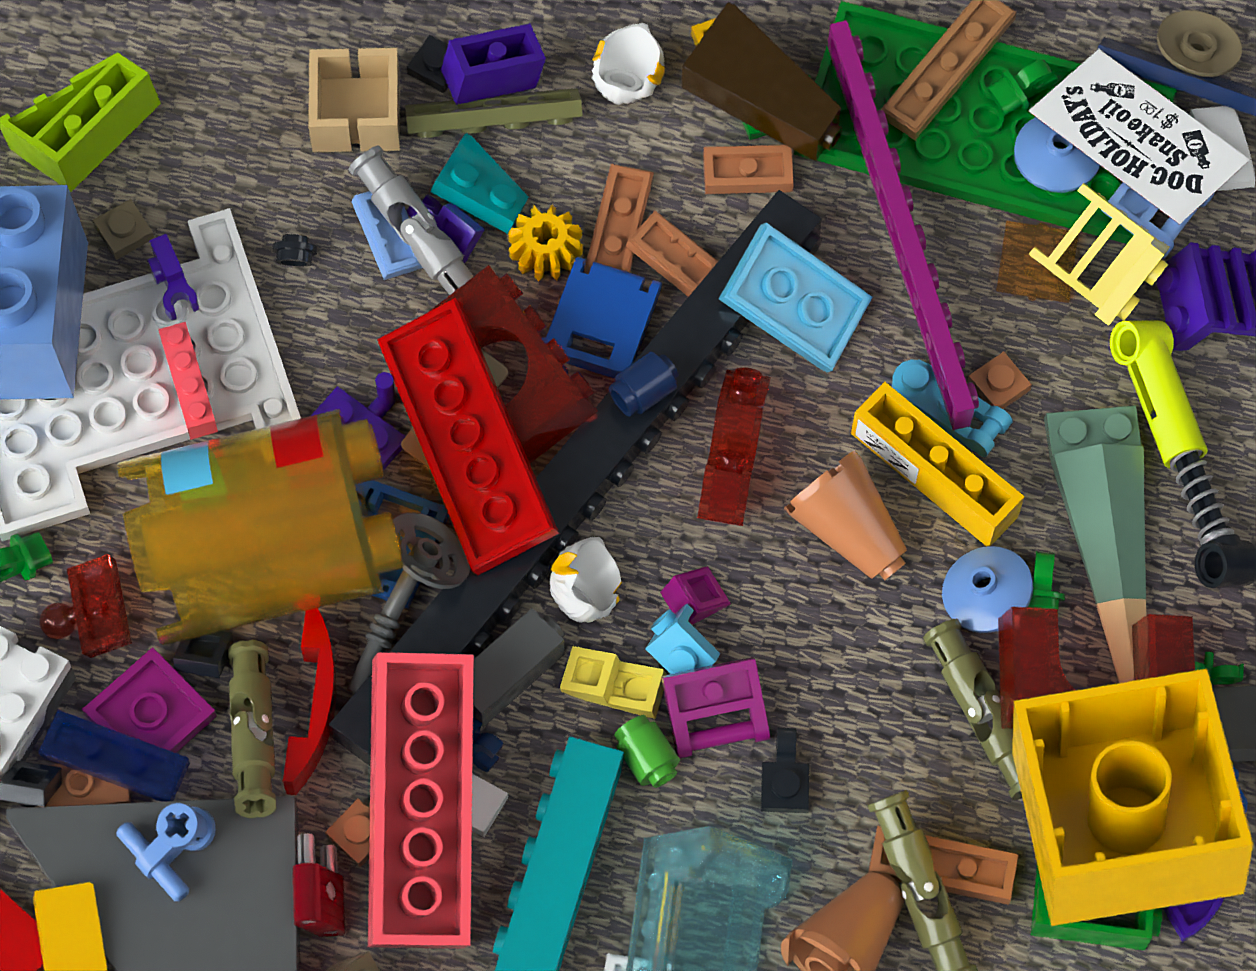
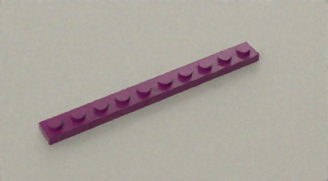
[827,20,979,430]

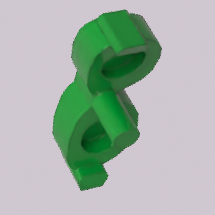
[1173,652,1244,685]

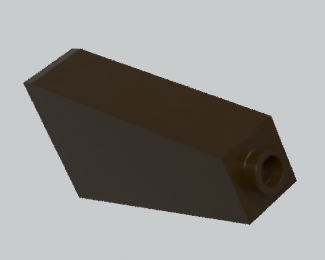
[681,1,843,162]

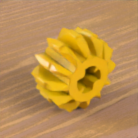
[508,204,583,282]

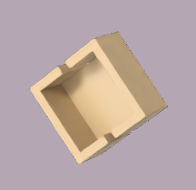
[308,48,400,152]

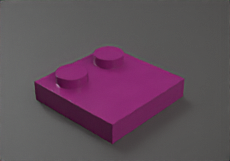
[82,647,217,779]

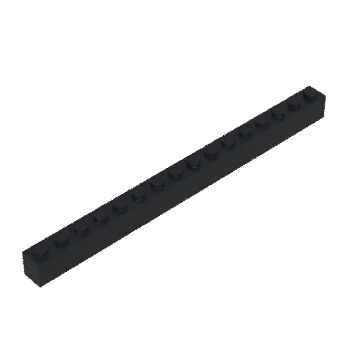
[329,190,822,767]

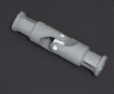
[348,145,487,307]

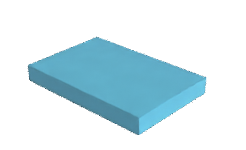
[719,223,873,372]

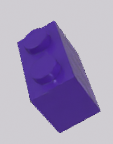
[441,23,546,105]

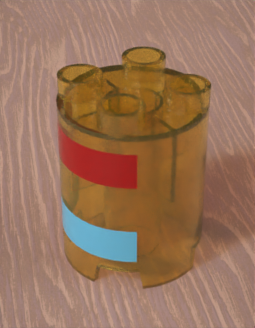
[117,409,404,645]

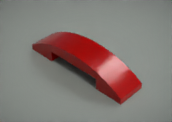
[283,603,337,795]

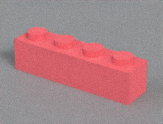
[158,322,218,440]

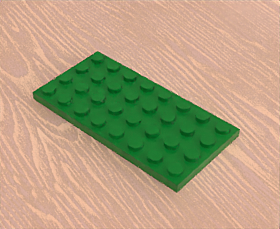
[794,1,1176,244]

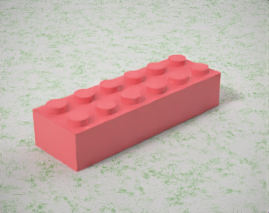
[368,652,474,949]

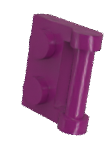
[661,657,770,759]

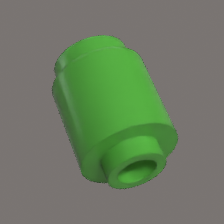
[614,715,680,788]

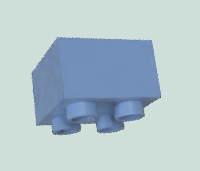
[0,185,88,400]

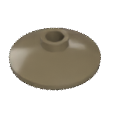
[1157,10,1242,77]

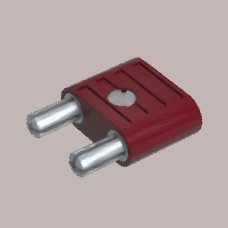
[292,833,345,937]

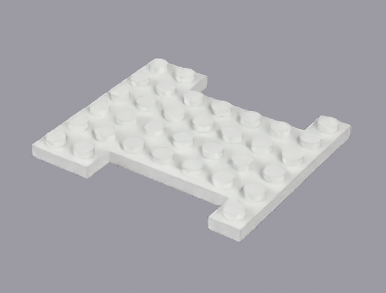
[0,208,301,541]

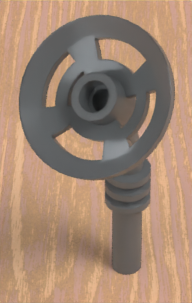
[347,512,471,693]

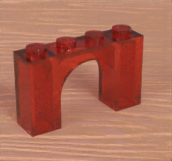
[427,265,598,463]
[998,607,1195,729]

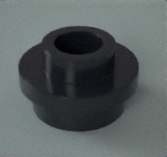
[272,234,317,267]

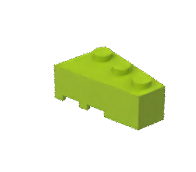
[0,52,161,192]

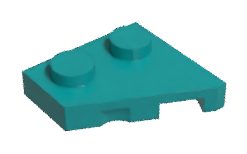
[430,133,529,234]

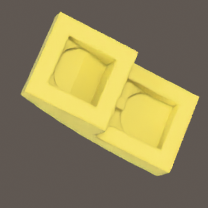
[560,646,667,719]

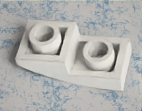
[1190,106,1256,191]

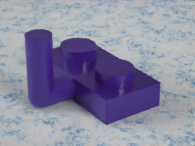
[311,372,406,476]

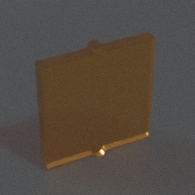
[996,221,1078,303]

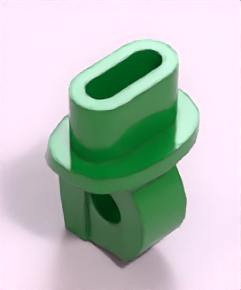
[987,60,1058,115]
[0,532,53,583]
[1021,551,1065,621]

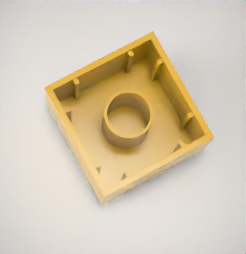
[1012,669,1253,926]

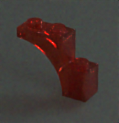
[697,367,771,526]

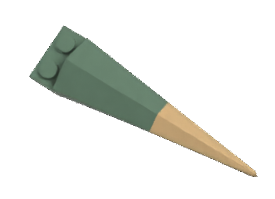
[1044,405,1147,683]

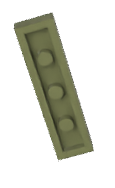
[405,88,583,138]

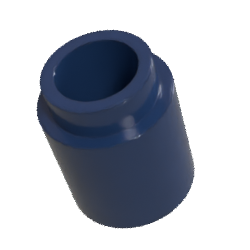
[608,352,679,417]

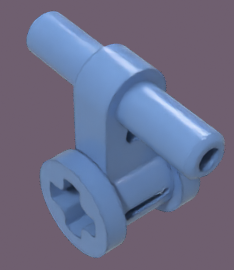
[116,803,216,901]

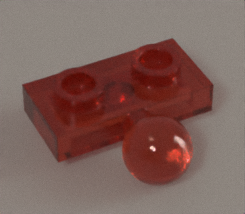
[39,554,132,658]

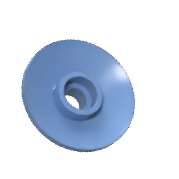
[1014,117,1100,193]
[942,546,1034,633]

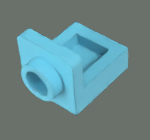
[645,604,720,674]

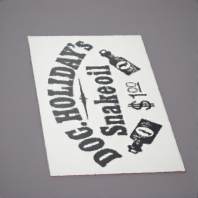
[1028,49,1250,224]

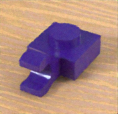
[406,194,485,263]
[147,234,199,321]

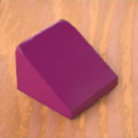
[660,566,731,625]

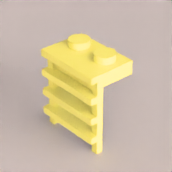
[1029,183,1170,325]

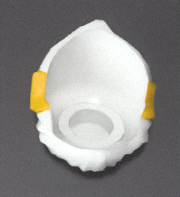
[591,23,665,105]
[550,537,622,623]

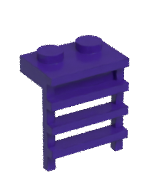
[1157,242,1256,351]

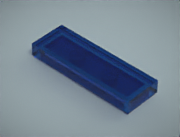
[38,710,190,802]

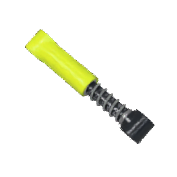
[1110,320,1256,588]

